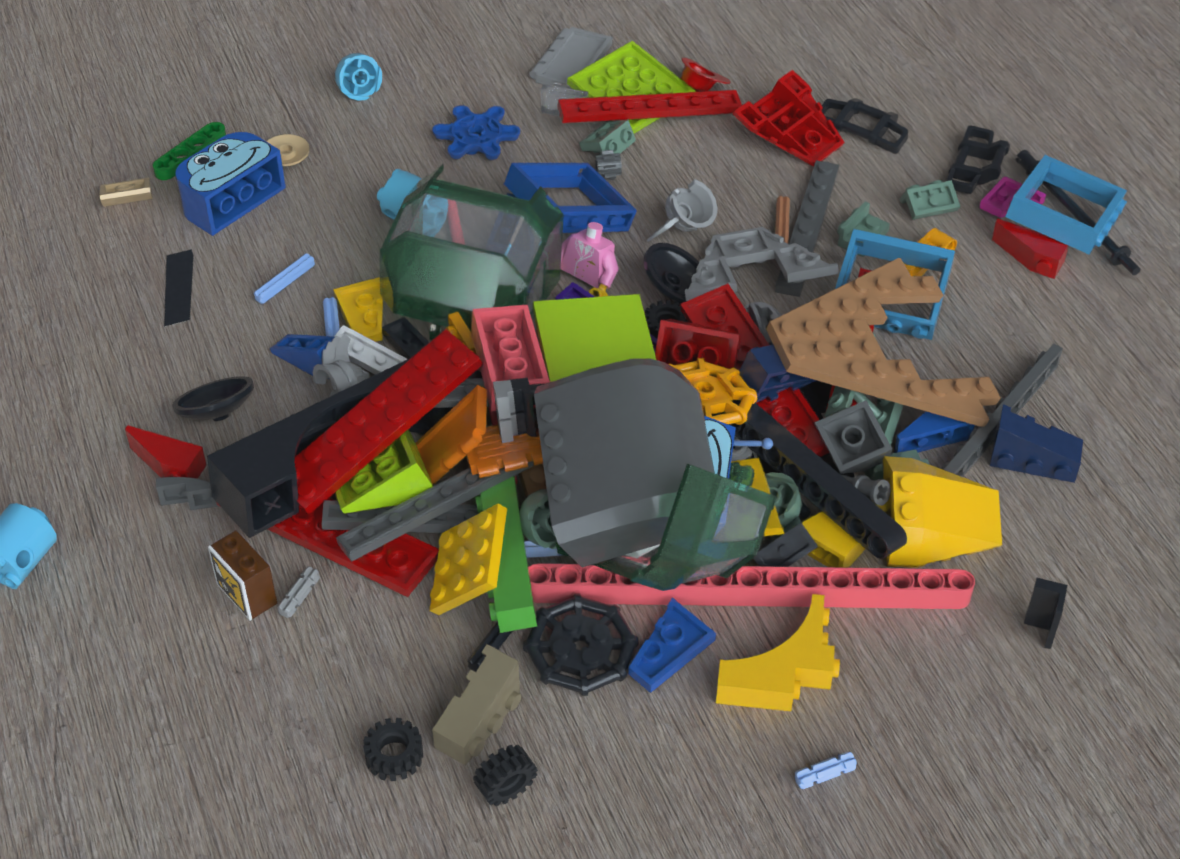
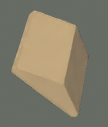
[99,177,153,207]

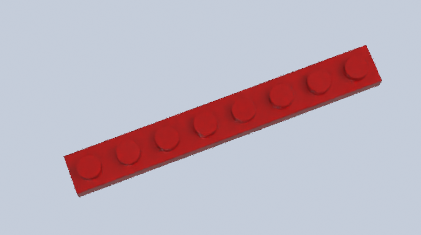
[557,90,742,123]

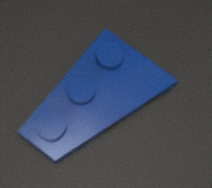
[628,598,716,693]

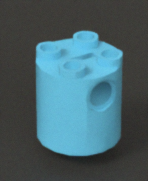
[377,169,450,235]
[0,503,57,589]

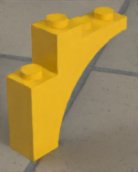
[716,594,840,712]

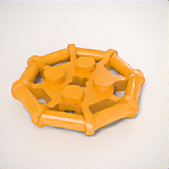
[668,358,757,425]

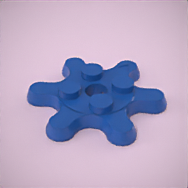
[432,105,521,160]

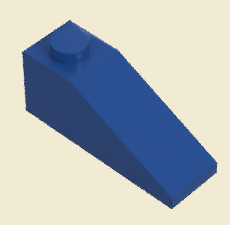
[270,334,335,379]
[894,411,975,453]

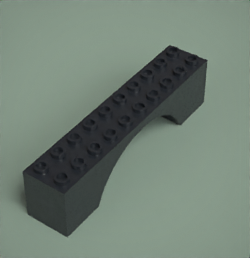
[207,357,482,538]

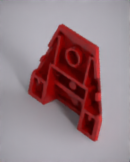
[733,70,845,167]

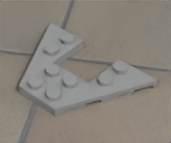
[685,227,838,301]

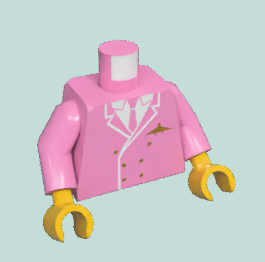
[538,222,619,297]

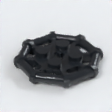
[523,594,639,696]

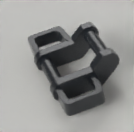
[822,98,908,154]
[947,125,1010,194]

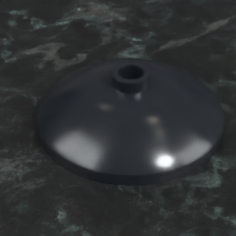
[643,243,699,304]
[172,376,254,422]

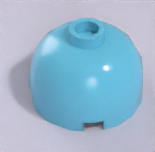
[335,53,382,101]

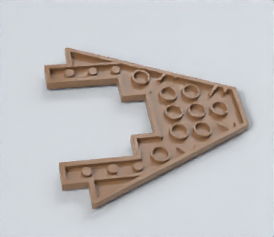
[766,258,1001,427]

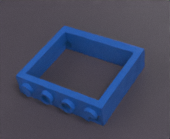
[504,163,637,234]

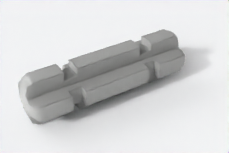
[277,566,320,618]

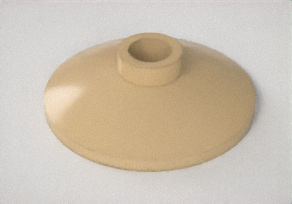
[266,134,309,166]

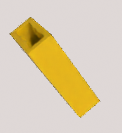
[803,496,891,568]

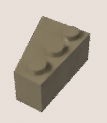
[432,644,521,766]

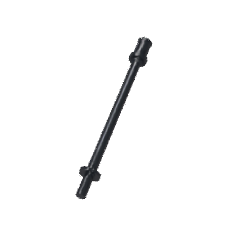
[1015,150,1141,276]

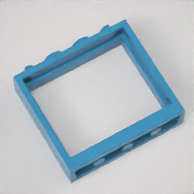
[1005,155,1127,255]
[835,229,955,340]

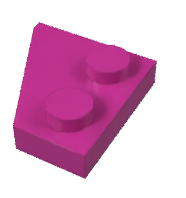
[979,176,1046,218]

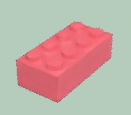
[471,305,550,411]

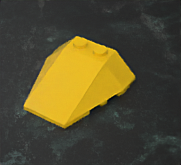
[883,456,1002,568]

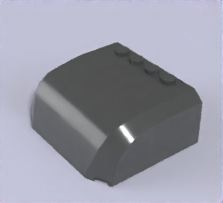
[534,359,720,567]

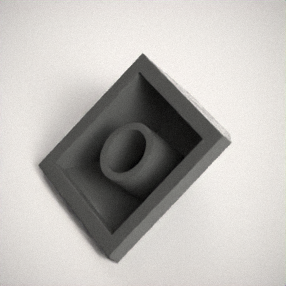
[814,400,892,474]

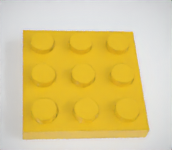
[429,503,507,615]

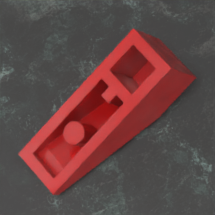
[992,218,1069,279]
[125,425,207,479]

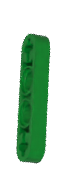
[153,122,226,180]

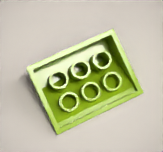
[335,430,434,513]

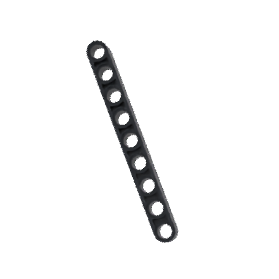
[712,385,907,559]

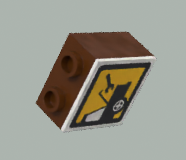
[208,530,278,621]

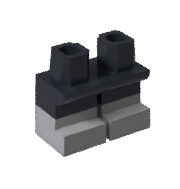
[493,378,544,443]

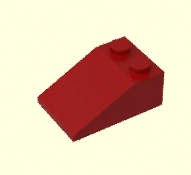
[655,319,741,377]

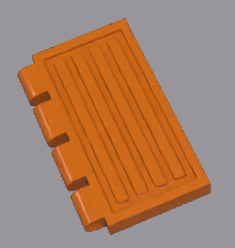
[416,385,487,484]
[466,424,543,478]

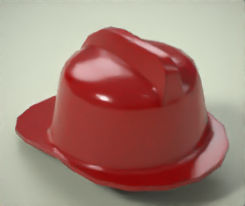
[680,57,731,92]

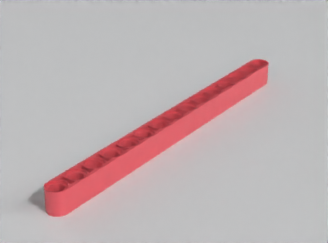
[528,563,975,609]

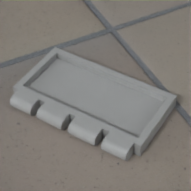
[529,27,612,93]

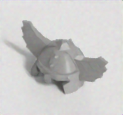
[647,179,718,242]
[313,333,369,396]

